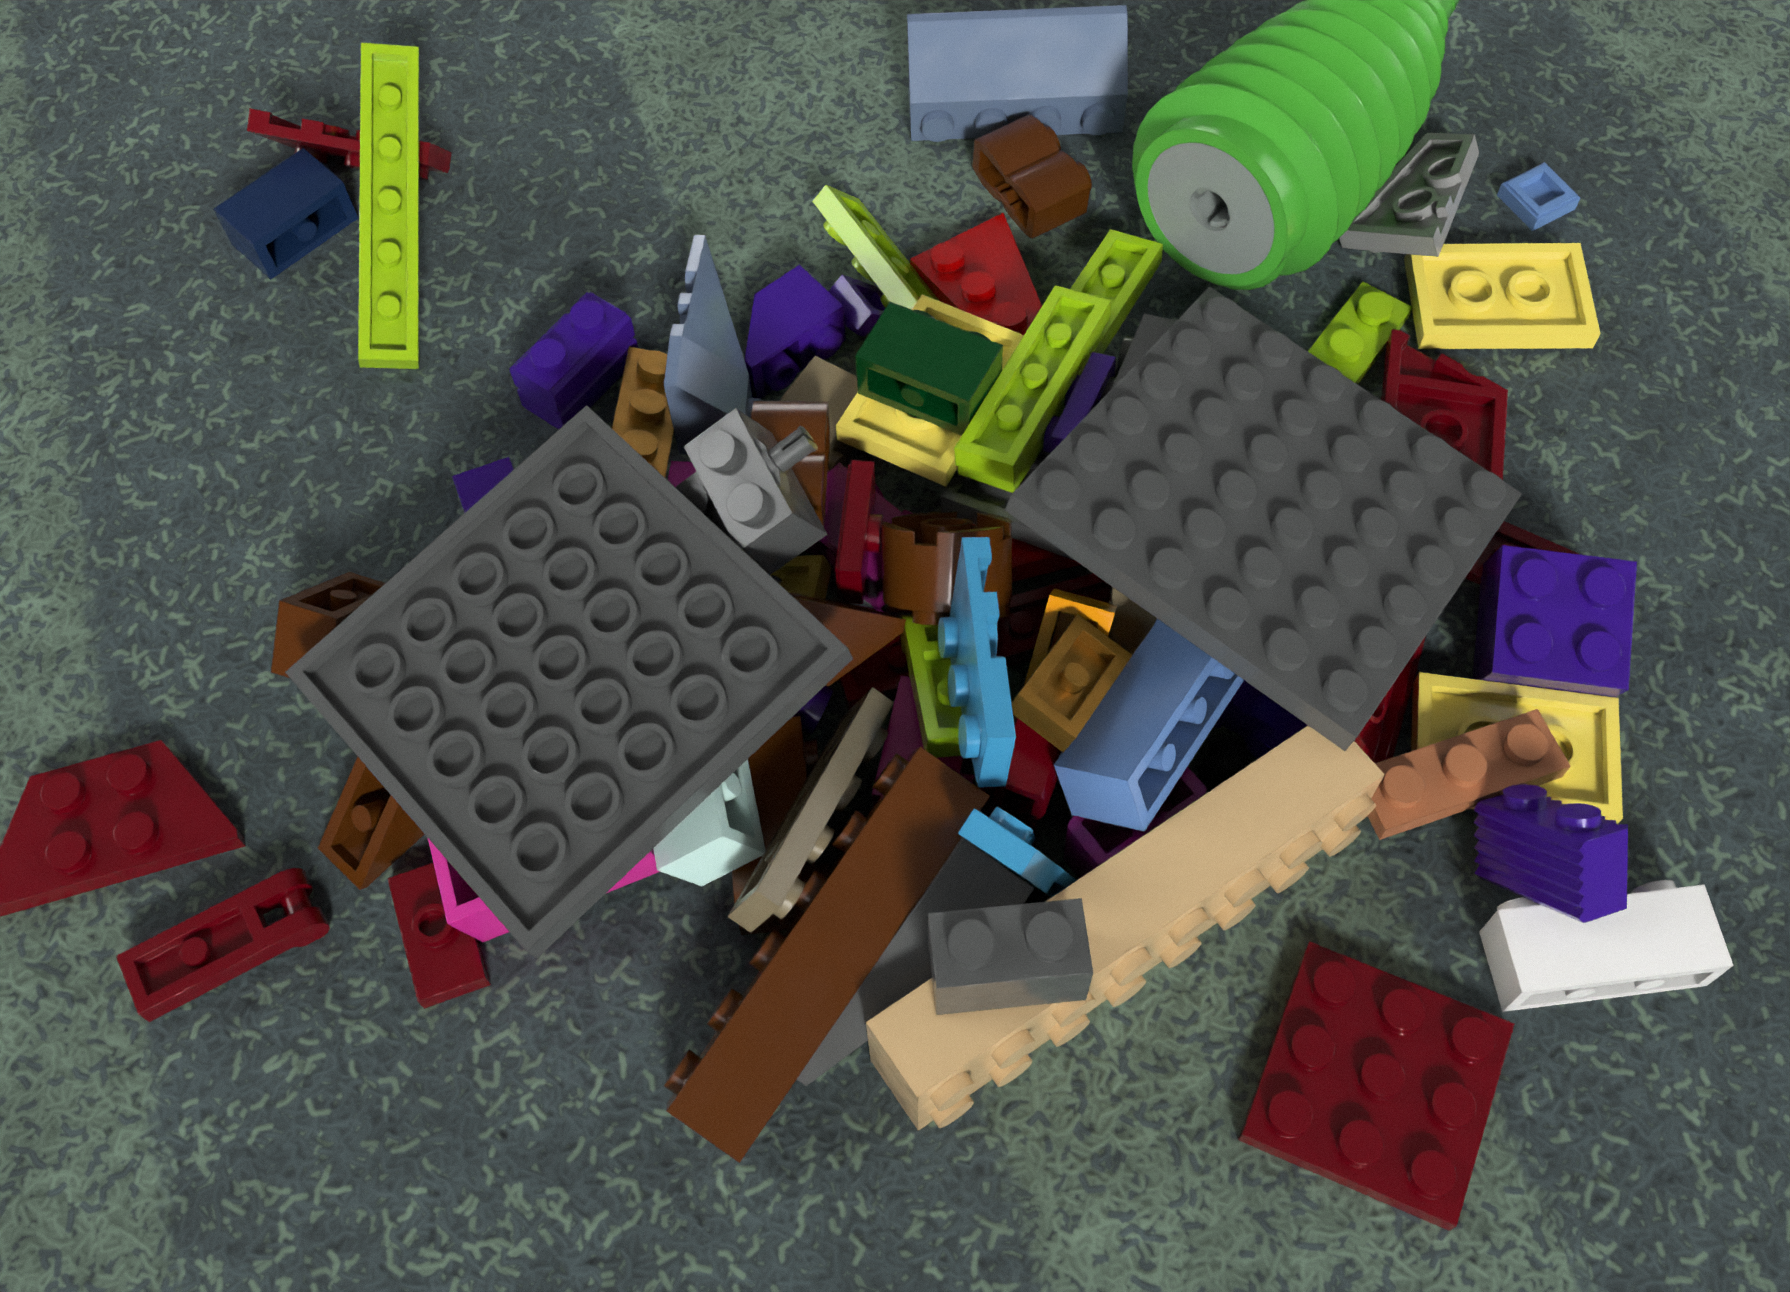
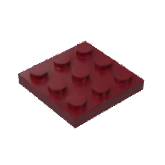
[1238,941,1515,1231]

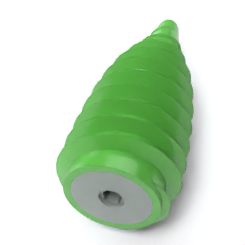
[1132,0,1460,290]

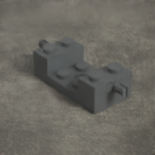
[675,408,828,575]

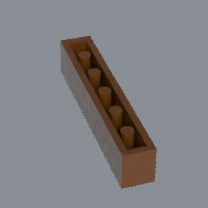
[664,747,990,1163]

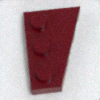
[247,108,452,180]

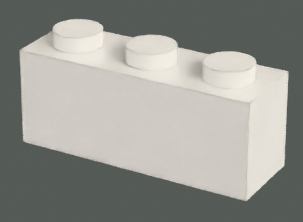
[1479,880,1733,1012]

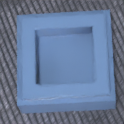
[1497,162,1580,231]

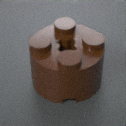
[881,512,1012,625]

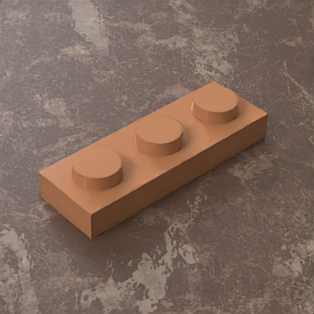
[1368,709,1571,840]

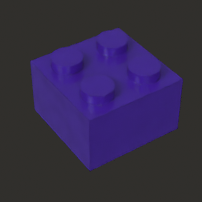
[1473,545,1637,697]

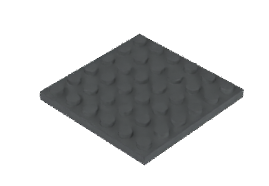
[1005,287,1522,751]
[285,405,853,958]

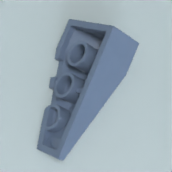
[664,235,762,454]

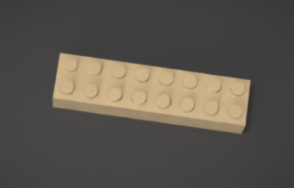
[866,726,1385,1131]

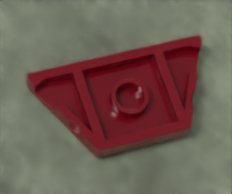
[1381,329,1508,480]
[0,740,246,917]

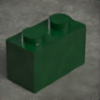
[855,302,1003,436]

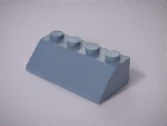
[907,5,1128,142]

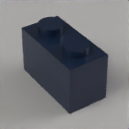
[213,148,358,280]

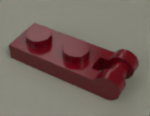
[116,868,330,1022]

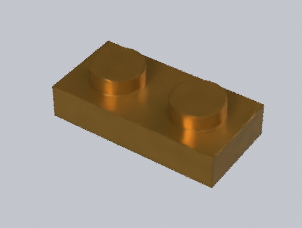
[1012,614,1132,752]

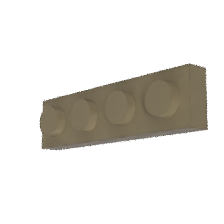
[728,687,894,933]

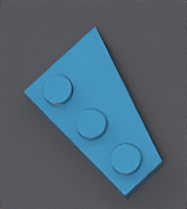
[938,537,1016,787]
[958,806,1077,898]

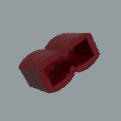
[980,715,1061,837]

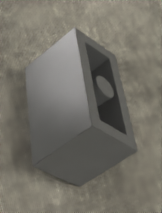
[928,898,1093,1015]

